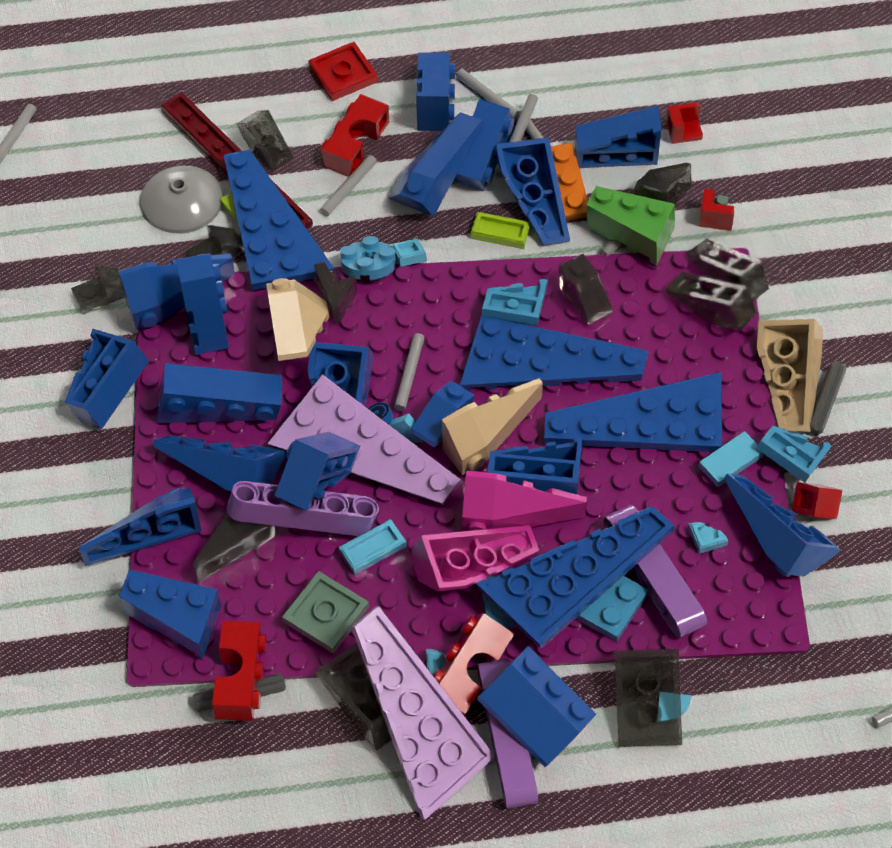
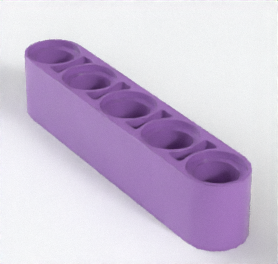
[226,481,379,536]
[603,504,707,638]
[477,658,539,809]

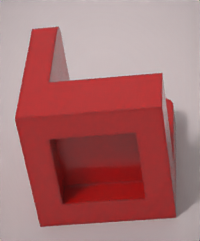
[666,102,703,144]
[699,189,735,231]
[792,482,843,519]

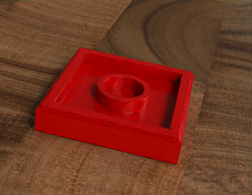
[308,41,379,101]

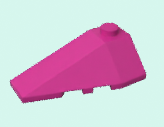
[462,471,587,531]
[410,525,540,591]

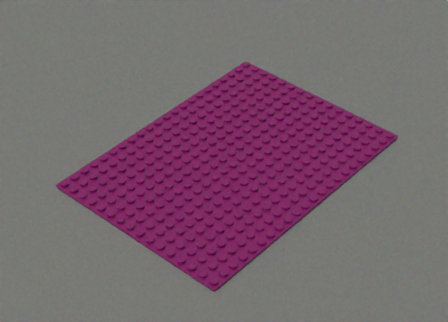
[127,248,810,687]

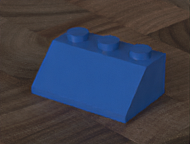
[477,646,596,767]

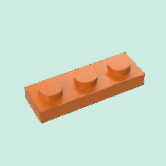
[551,143,588,221]

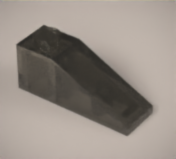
[686,239,769,304]
[666,272,757,331]
[192,513,276,583]

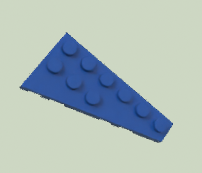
[224,150,335,290]
[460,315,649,391]
[544,372,722,452]
[476,506,674,650]

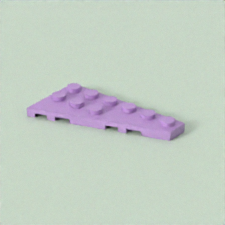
[268,374,462,505]
[351,606,495,820]

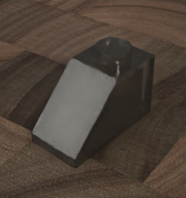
[236,110,293,170]
[635,162,692,204]
[558,254,613,324]

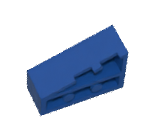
[416,52,455,131]
[454,99,515,191]
[575,105,661,168]
[176,253,229,355]
[65,329,149,429]
[275,432,360,511]
[487,437,583,494]
[119,570,222,660]

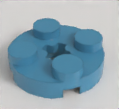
[340,236,396,280]

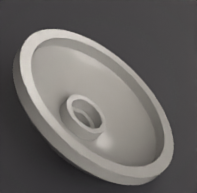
[141,166,222,234]

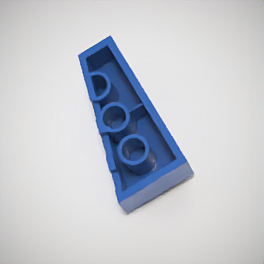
[157,363,282,423]

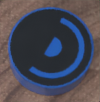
[367,402,394,425]

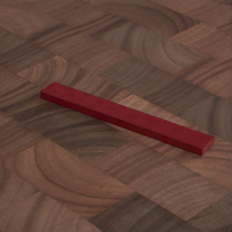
[161,92,313,229]

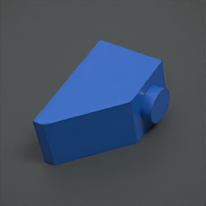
[411,381,475,447]

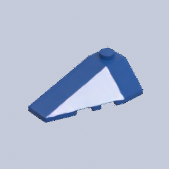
[388,112,484,217]
[495,137,570,246]
[118,253,235,330]
[308,342,374,407]
[153,435,286,491]
[724,473,840,577]
[79,487,202,566]

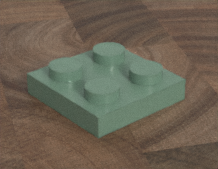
[282,571,369,654]

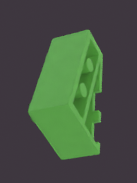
[587,186,675,266]

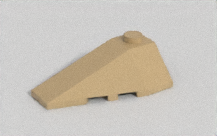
[266,278,329,361]
[757,319,823,433]
[442,378,543,475]

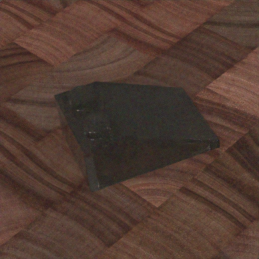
[316,643,392,751]
[614,648,682,747]

